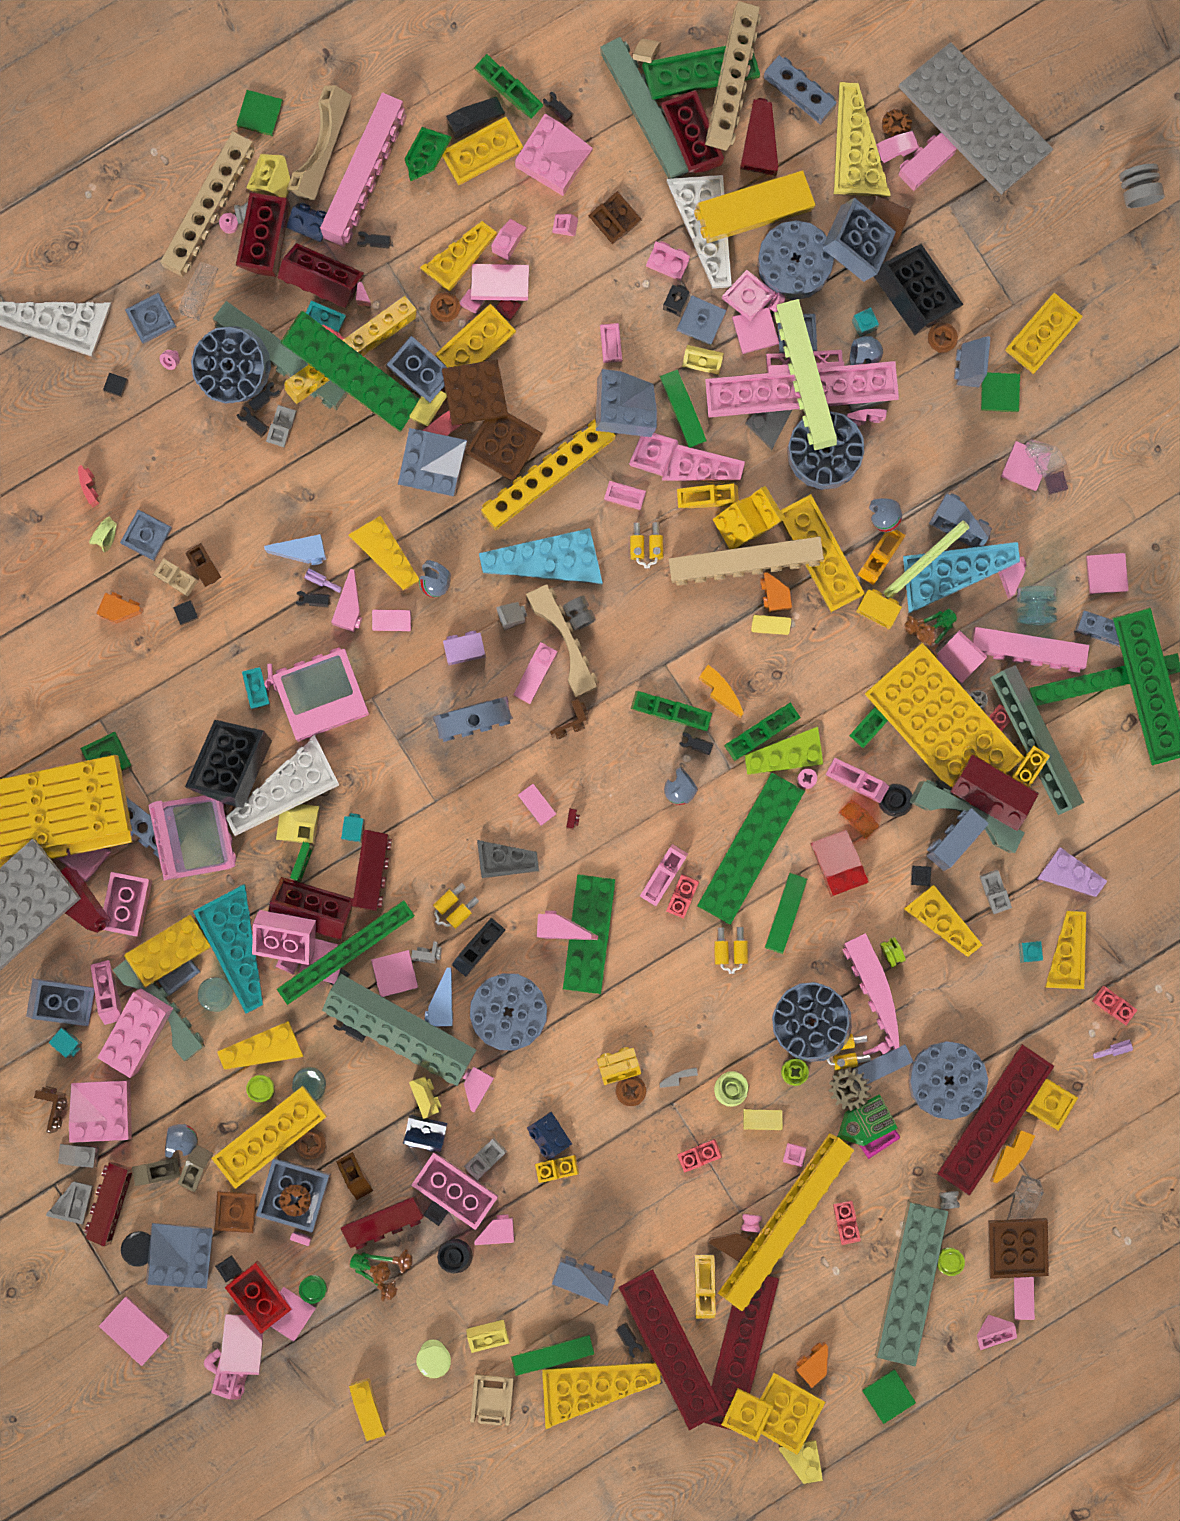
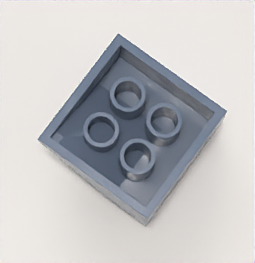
[822,198,896,282]
[595,369,657,437]
[398,428,467,496]
[929,493,992,548]
[926,808,989,871]
[256,1158,331,1232]
[146,1223,213,1289]
[552,1256,615,1306]

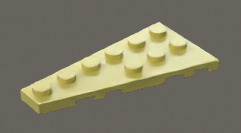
[834,82,890,197]

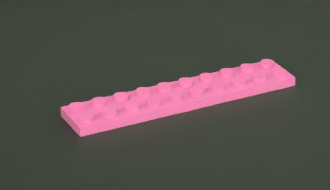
[705,361,899,417]

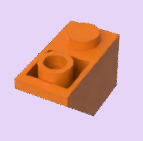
[760,572,792,613]
[96,592,143,623]
[795,1342,828,1388]

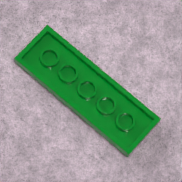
[642,42,760,100]
[563,874,615,994]

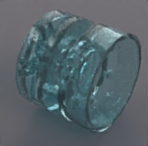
[1017,586,1057,625]

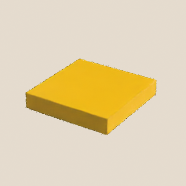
[1026,1079,1078,1131]
[721,1388,774,1442]

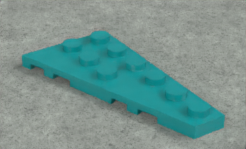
[193,884,264,1014]

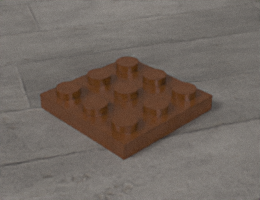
[441,359,508,426]
[465,413,543,482]
[988,1218,1049,1279]

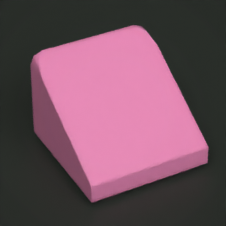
[552,214,578,236]
[356,282,371,306]
[460,289,484,314]

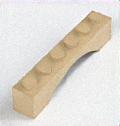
[287,85,352,200]
[526,584,599,699]

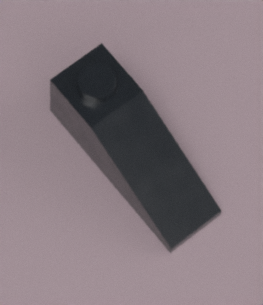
[446,97,505,139]
[452,918,506,977]

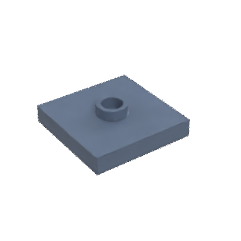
[676,296,726,346]

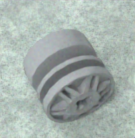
[1119,163,1165,208]

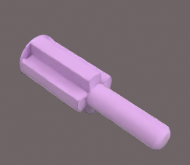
[304,568,342,593]
[1093,1039,1133,1059]

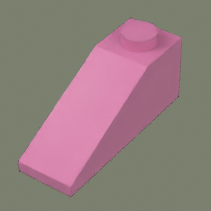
[331,569,362,632]
[513,642,558,704]
[537,911,598,940]
[90,960,122,1025]

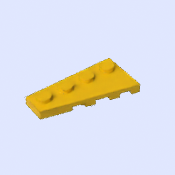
[904,885,983,957]
[217,1021,304,1070]

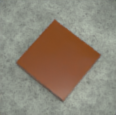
[214,1191,257,1233]

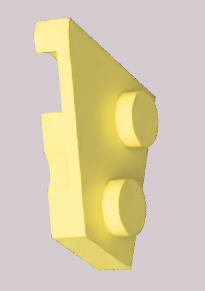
[778,1440,823,1484]

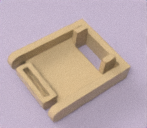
[470,1374,514,1426]

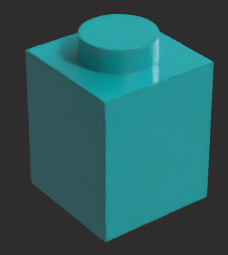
[852,308,879,337]
[341,813,365,843]
[1018,941,1043,963]
[49,1028,82,1058]

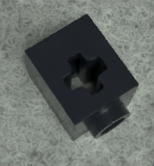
[663,284,690,317]

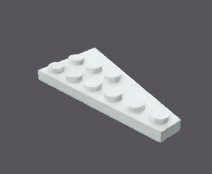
[667,175,732,289]
[0,302,112,357]
[226,735,339,836]

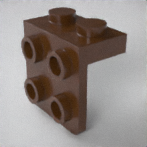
[550,699,588,740]
[34,1086,67,1134]

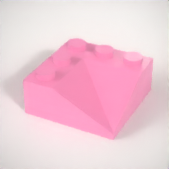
[515,114,593,196]
[69,1081,132,1142]

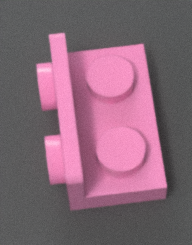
[646,241,690,281]
[211,1357,248,1400]

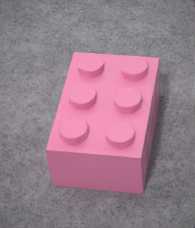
[103,872,152,937]
[252,910,316,965]

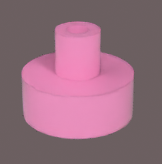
[219,213,239,233]
[769,292,785,312]
[159,350,180,370]

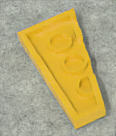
[420,221,497,291]
[348,516,419,590]
[1044,911,1086,989]

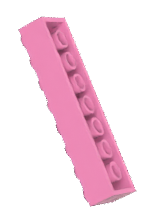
[320,93,407,247]

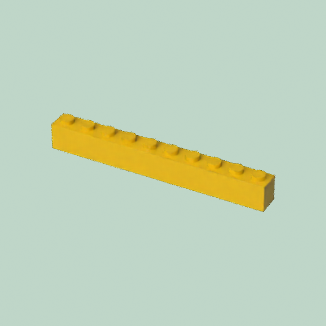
[717,1133,854,1311]

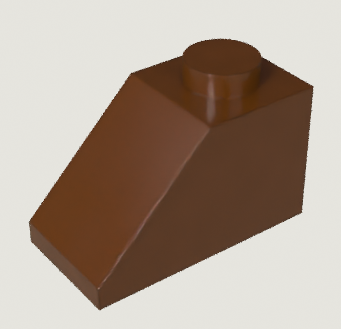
[185,543,222,587]
[336,1152,374,1200]
[708,1231,753,1262]

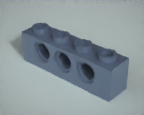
[764,55,837,125]
[1074,611,1120,647]
[126,797,183,857]

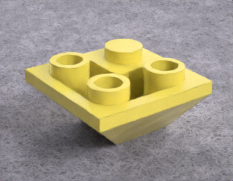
[276,804,320,845]

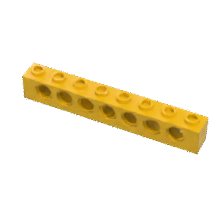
[285,296,417,404]
[481,419,616,531]

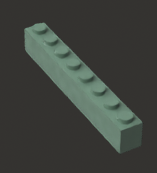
[600,37,689,179]
[213,301,348,410]
[990,665,1084,815]

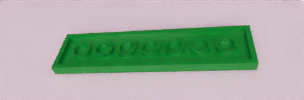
[280,311,419,432]
[1112,607,1180,766]
[697,773,805,925]

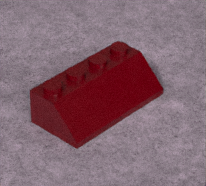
[661,90,724,172]
[236,192,290,277]
[277,243,364,308]
[950,754,1039,831]
[352,829,392,911]
[268,877,353,940]
[84,1162,133,1247]
[340,1196,424,1250]

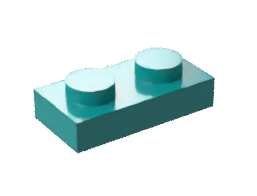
[306,301,346,333]
[242,667,270,709]

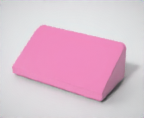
[372,610,411,631]

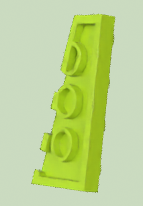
[744,727,823,775]

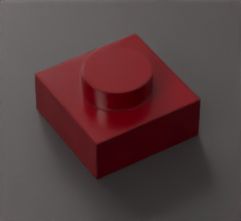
[495,300,521,321]
[566,808,580,830]

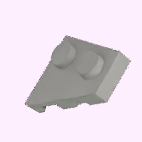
[46,1181,93,1225]

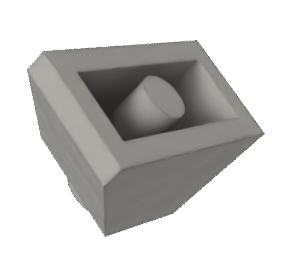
[496,602,527,631]
[58,1144,99,1168]

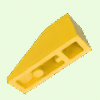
[349,1378,386,1441]

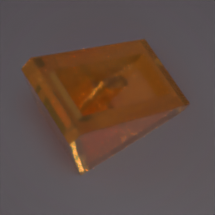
[838,799,879,840]

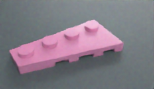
[662,444,745,481]

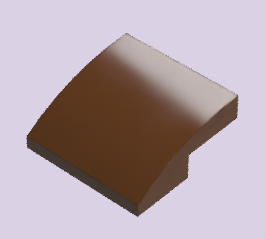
[588,191,643,244]
[870,196,911,246]

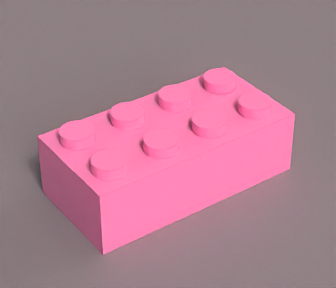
[98,988,174,1078]
[411,1152,498,1230]

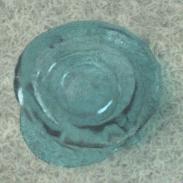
[198,977,233,1012]
[292,1067,326,1101]

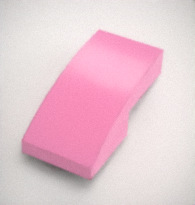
[876,131,920,163]
[847,409,887,427]
[1014,1277,1035,1320]

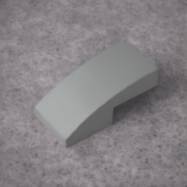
[266,405,297,447]
[979,870,1012,914]
[659,1068,698,1088]
[464,1138,507,1180]

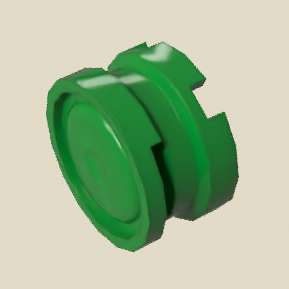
[299,1275,327,1304]

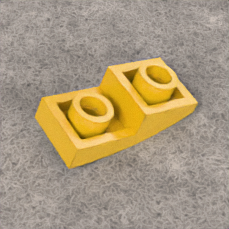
[535,1155,579,1183]

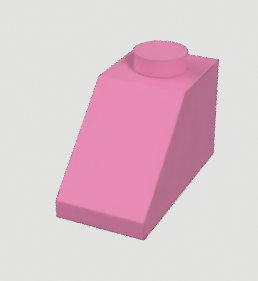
[491,219,527,261]
[998,554,1027,599]
[463,1067,494,1112]
[475,1214,514,1245]

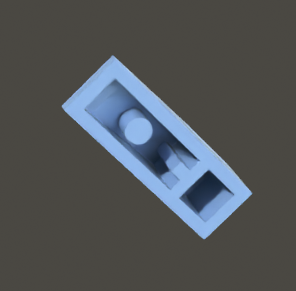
[264,534,327,565]
[425,968,453,1026]

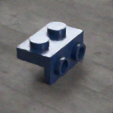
[286,203,327,242]
[527,1112,572,1160]
[403,1115,448,1152]

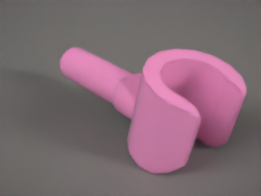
[264,664,278,692]
[863,1041,891,1055]

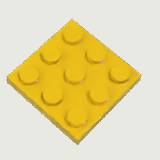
[760,1372,826,1455]

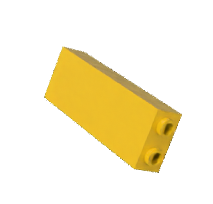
[694,170,816,243]

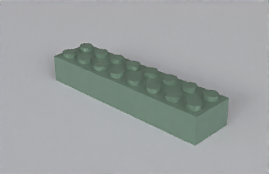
[322,974,476,1086]
[875,1201,948,1367]

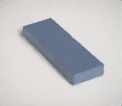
[853,1044,914,1084]

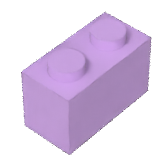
[443,631,486,665]

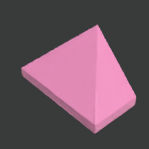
[977,1315,1017,1350]

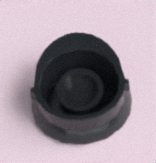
[878,784,913,817]
[121,1231,151,1267]
[437,1239,473,1274]

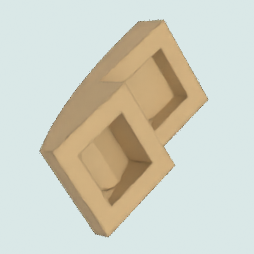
[633,38,661,63]
[153,558,198,596]

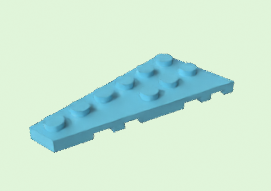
[479,528,603,584]
[903,542,1020,613]

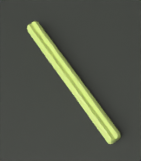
[883,520,969,599]

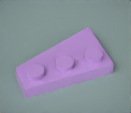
[1037,847,1107,897]

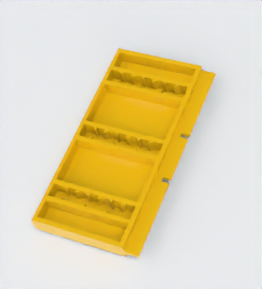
[0,755,132,868]

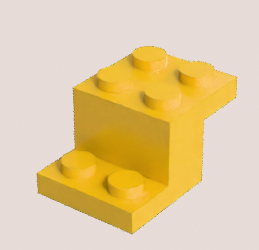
[712,486,785,550]

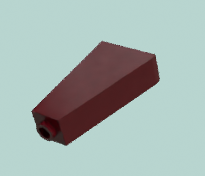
[740,98,779,176]
[60,866,111,933]

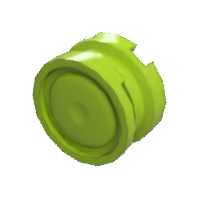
[880,937,906,968]
[781,1059,809,1086]
[246,1075,275,1102]
[937,1248,965,1276]

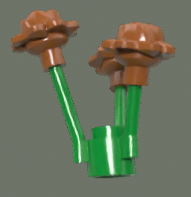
[904,609,957,658]
[350,1249,413,1301]

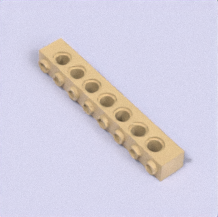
[705,1,761,151]
[160,131,255,277]

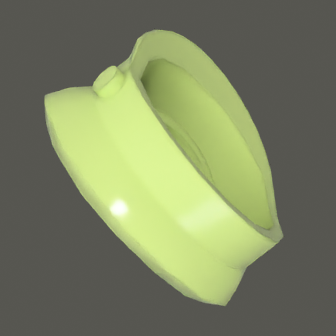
[89,516,117,552]
[714,1071,749,1107]
[416,1339,451,1378]

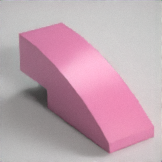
[826,758,889,803]
[640,844,688,906]

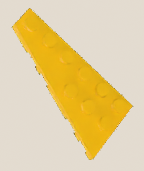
[542,1362,661,1430]

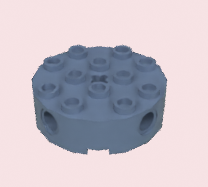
[757,220,834,300]
[191,326,271,404]
[787,411,864,490]
[433,696,513,742]
[470,973,547,1050]
[772,982,852,1062]
[908,1041,988,1120]

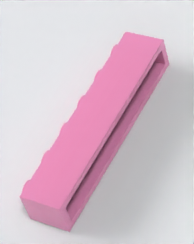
[971,627,1089,672]

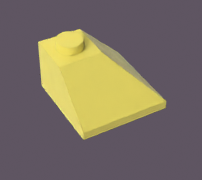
[246,154,290,198]

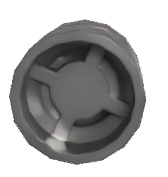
[563,596,596,631]

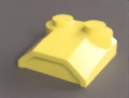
[409,1076,442,1119]

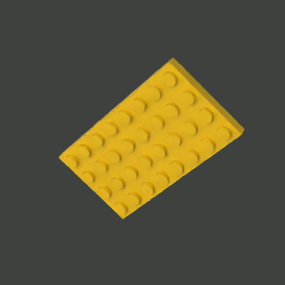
[864,643,1024,805]

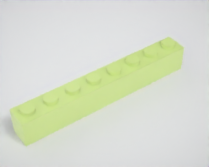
[774,299,837,450]

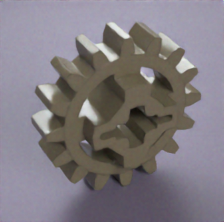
[829,1067,872,1111]

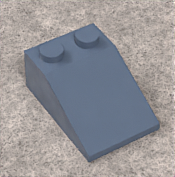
[385,336,448,402]
[954,336,990,387]
[26,978,94,1026]

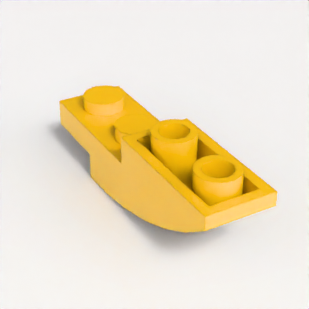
[1011,745,1050,787]

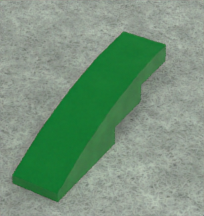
[474,54,544,119]
[659,369,707,448]
[631,691,712,731]
[724,702,801,761]
[849,706,888,748]
[765,873,808,954]
[511,1335,594,1376]

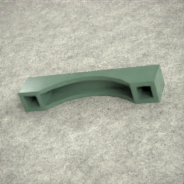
[910,780,1025,853]
[113,960,205,1061]

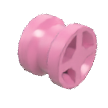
[797,769,817,789]
[741,1214,762,1232]

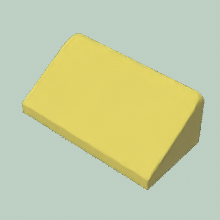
[682,345,724,375]
[410,391,446,427]
[751,615,791,635]
[743,1109,783,1130]
[466,1320,509,1353]

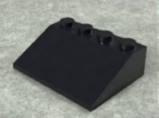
[873,244,964,336]
[185,720,272,808]

